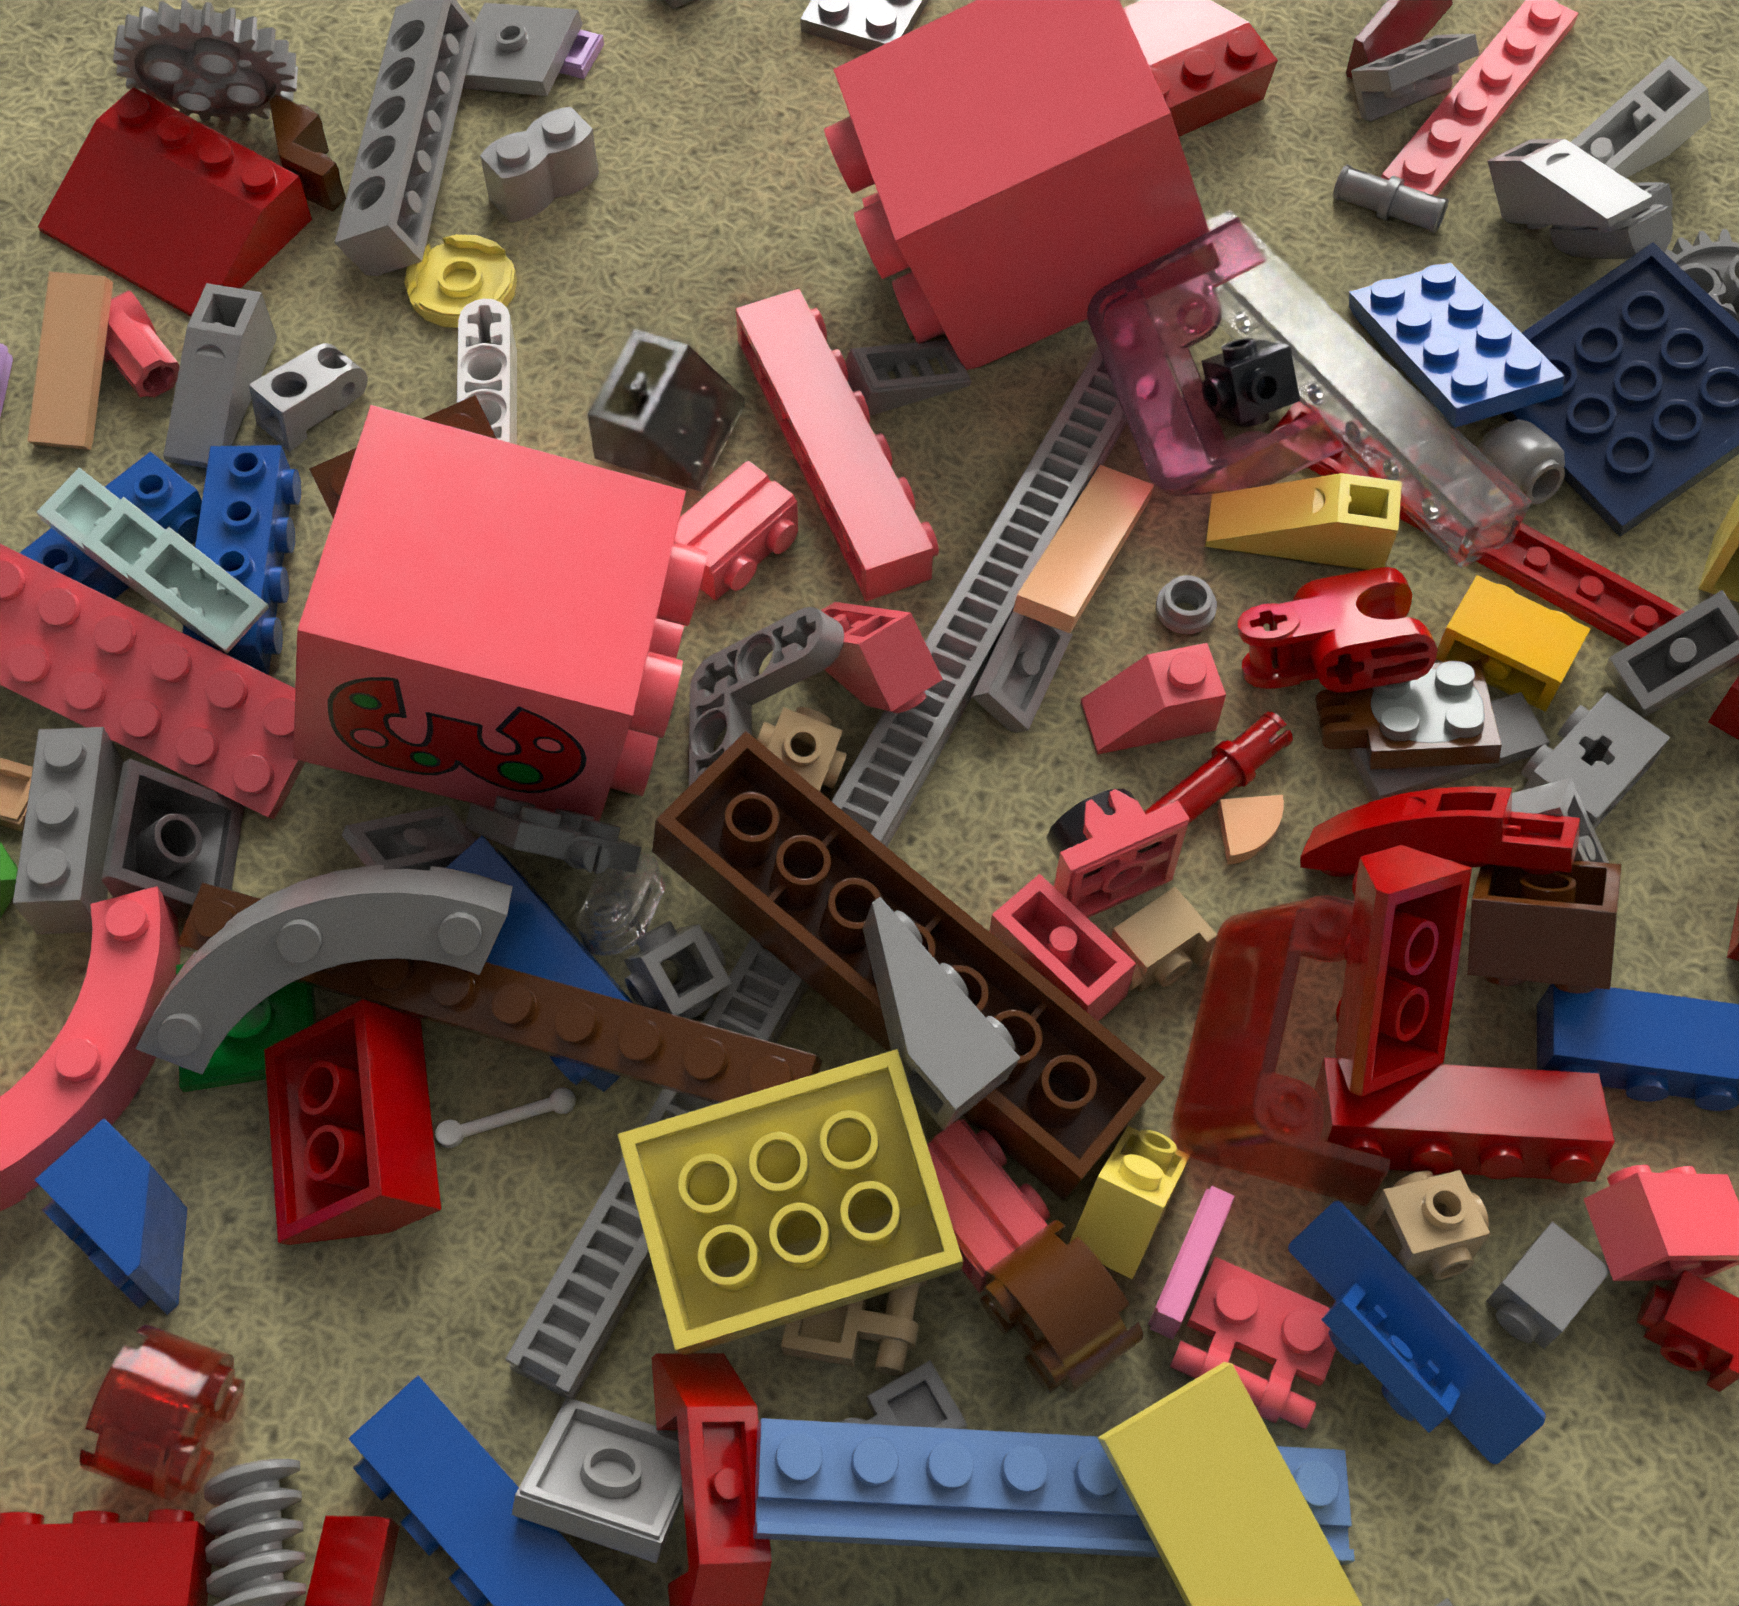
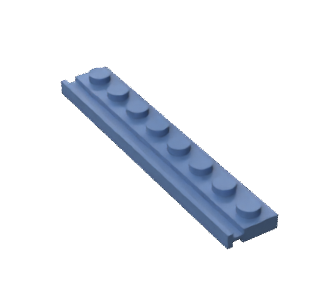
[753,1418,1355,1565]

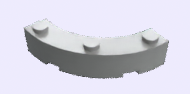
[135,865,513,1074]

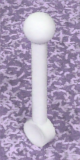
[435,1087,576,1148]

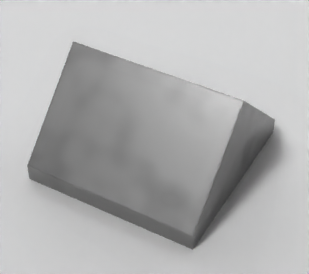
[101,759,244,918]

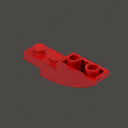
[1300,786,1580,877]

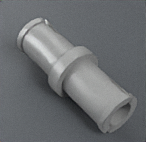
[1333,164,1449,233]

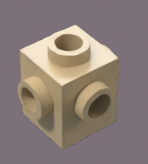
[757,707,847,792]
[1365,1170,1491,1280]

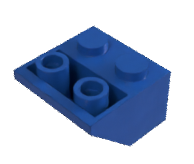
[34,1118,188,1315]

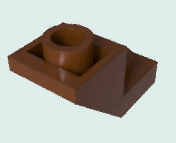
[269,95,346,212]

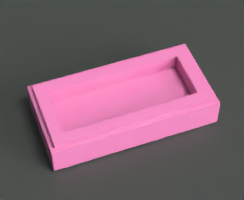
[1148,1186,1235,1340]

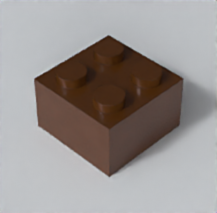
[1467,860,1622,993]

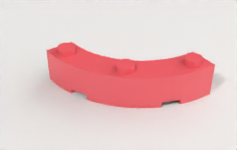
[0,886,181,1211]

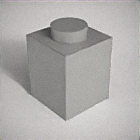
[1486,1221,1610,1349]

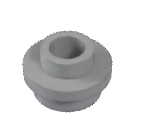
[1156,575,1217,634]

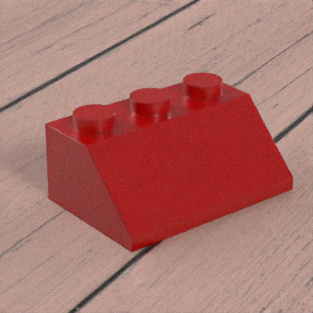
[1335,845,1472,1097]
[264,999,441,1245]

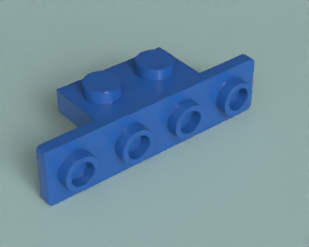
[1288,1201,1546,1464]

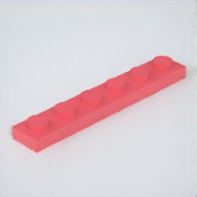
[1381,0,1578,196]

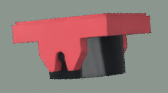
[1046,788,1190,918]

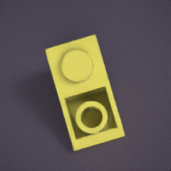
[1070,1126,1191,1279]

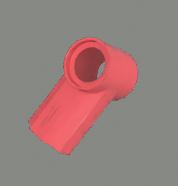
[104,290,180,398]

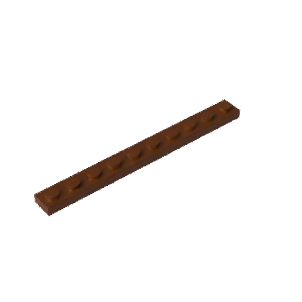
[177,882,822,1104]

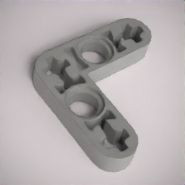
[689,607,844,786]

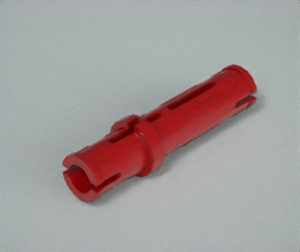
[1144,711,1293,824]

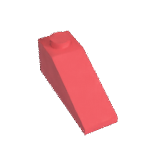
[821,602,943,713]

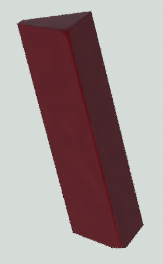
[1346,0,1453,79]

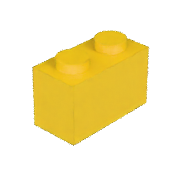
[1436,575,1591,712]

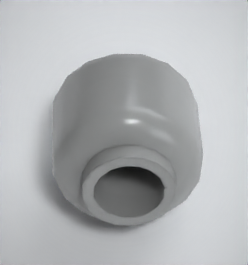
[1475,420,1565,508]

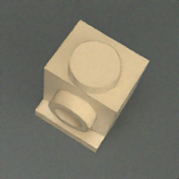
[1111,887,1218,992]

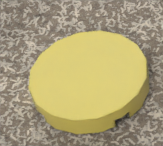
[404,234,517,328]

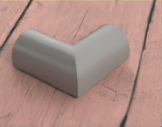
[1549,182,1673,260]

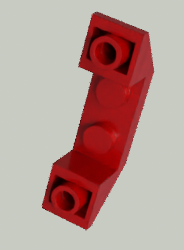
[651,1353,772,1606]

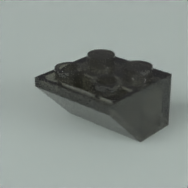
[587,329,745,492]

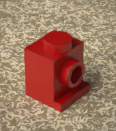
[1636,1270,1739,1392]

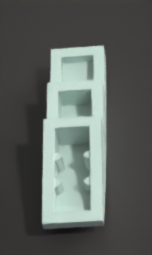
[37,468,269,654]

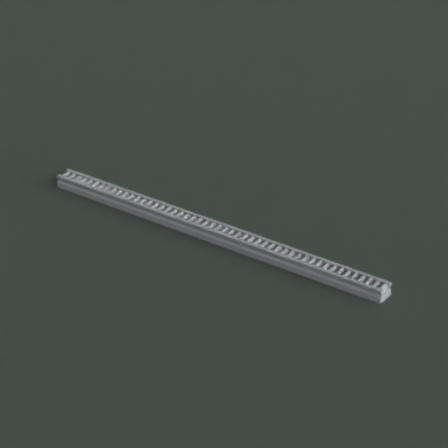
[505,345,1151,1399]

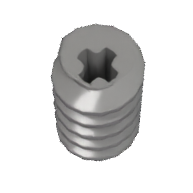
[204,1459,307,1606]

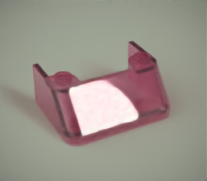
[1087,216,1346,497]

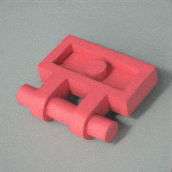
[1170,1257,1337,1429]

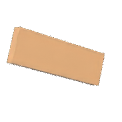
[28,271,113,450]

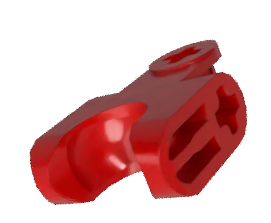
[1238,567,1438,692]

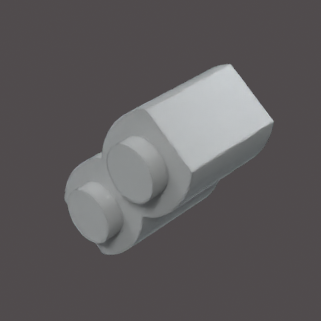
[480,107,599,222]

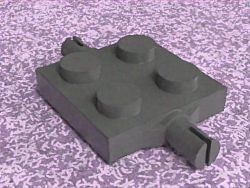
[465,796,642,874]

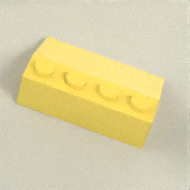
[618,1049,963,1355]

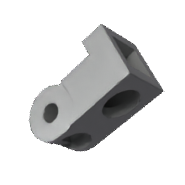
[249,343,368,452]

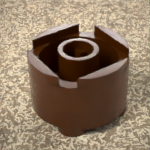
[980,1220,1143,1394]

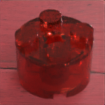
[79,1325,245,1501]

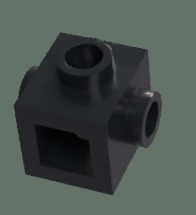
[1201,338,1300,427]

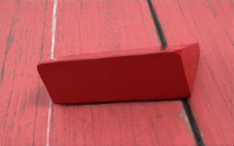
[304,1515,400,1606]

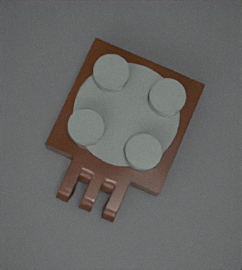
[1315,660,1502,770]

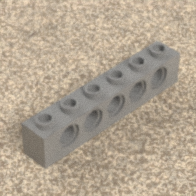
[335,0,477,276]

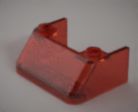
[1170,895,1391,1207]

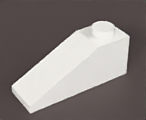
[1571,55,1711,178]

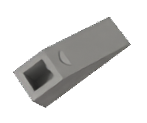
[1487,139,1654,233]
[163,283,277,468]
[863,897,1020,1130]

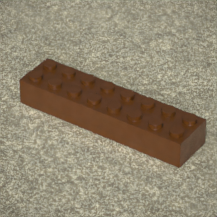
[652,731,1165,1201]

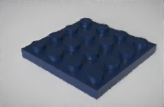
[1501,242,1739,537]

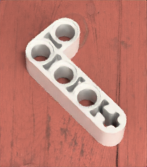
[457,298,517,445]

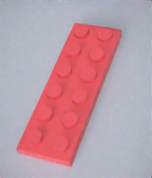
[0,544,305,819]

